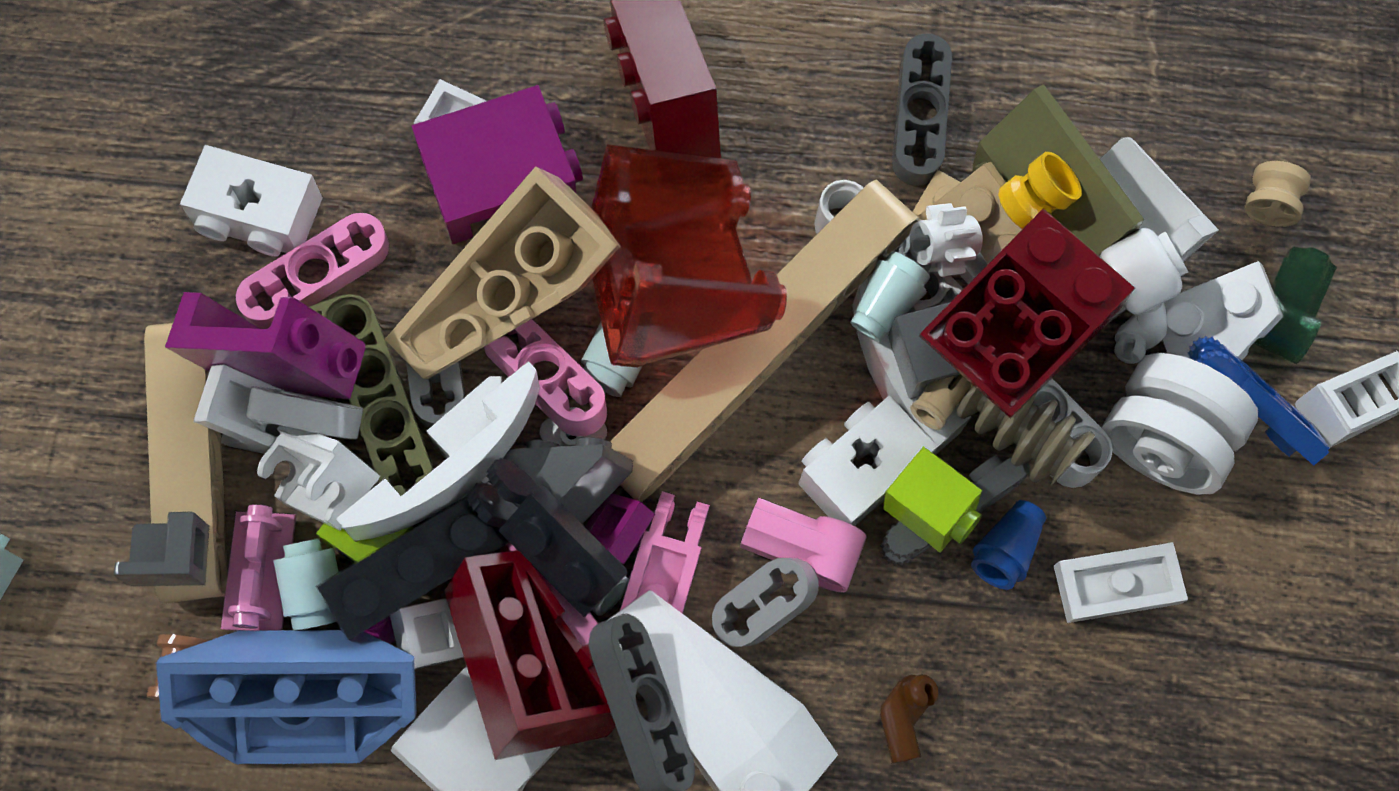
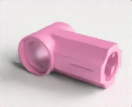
[740,498,867,592]

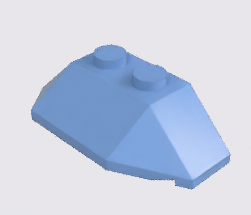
[156,630,417,764]

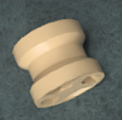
[1245,161,1311,227]

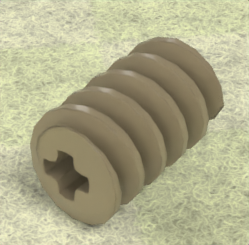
[957,386,1095,486]

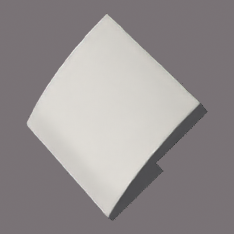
[391,666,561,791]

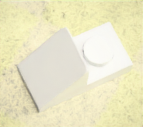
[193,364,284,454]

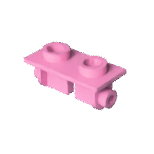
[221,505,296,631]

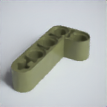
[310,294,434,496]

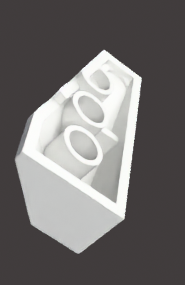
[608,590,838,791]

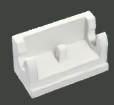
[257,425,380,531]

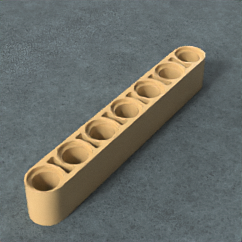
[610,179,920,502]

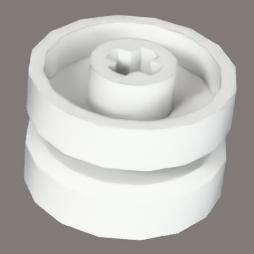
[1102,353,1258,495]

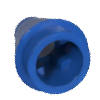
[971,500,1047,590]

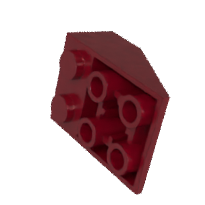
[919,208,1135,419]

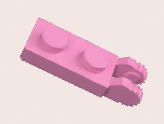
[620,491,710,614]

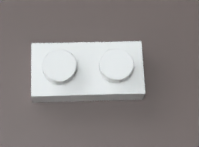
[1054,542,1188,623]

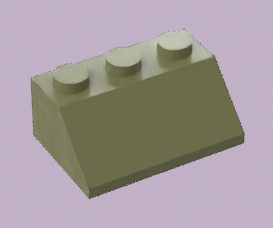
[972,84,1144,257]

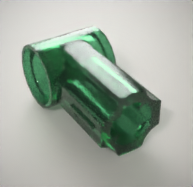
[1253,246,1337,364]

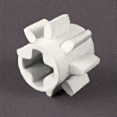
[909,203,983,277]

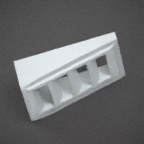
[1295,351,1399,448]

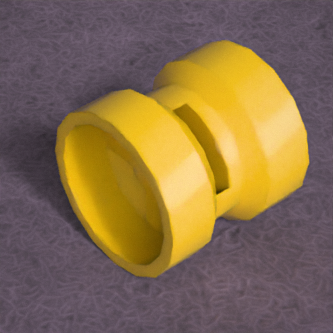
[998,152,1082,229]

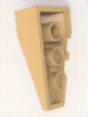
[385,166,621,379]

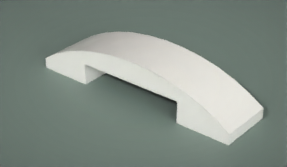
[336,361,540,541]

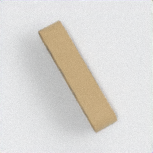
[144,323,228,604]

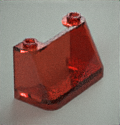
[591,144,787,367]

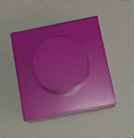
[585,493,655,564]

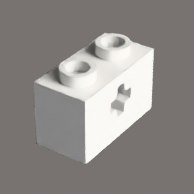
[180,145,323,256]
[798,395,938,526]

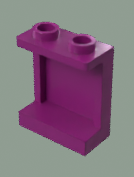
[411,85,583,245]
[165,292,366,399]

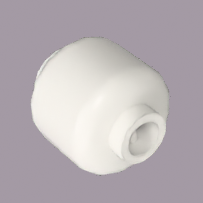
[1100,228,1188,315]

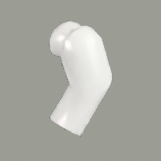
[1114,302,1167,364]

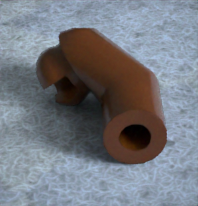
[880,674,939,764]

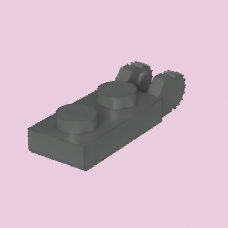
[880,455,1031,566]

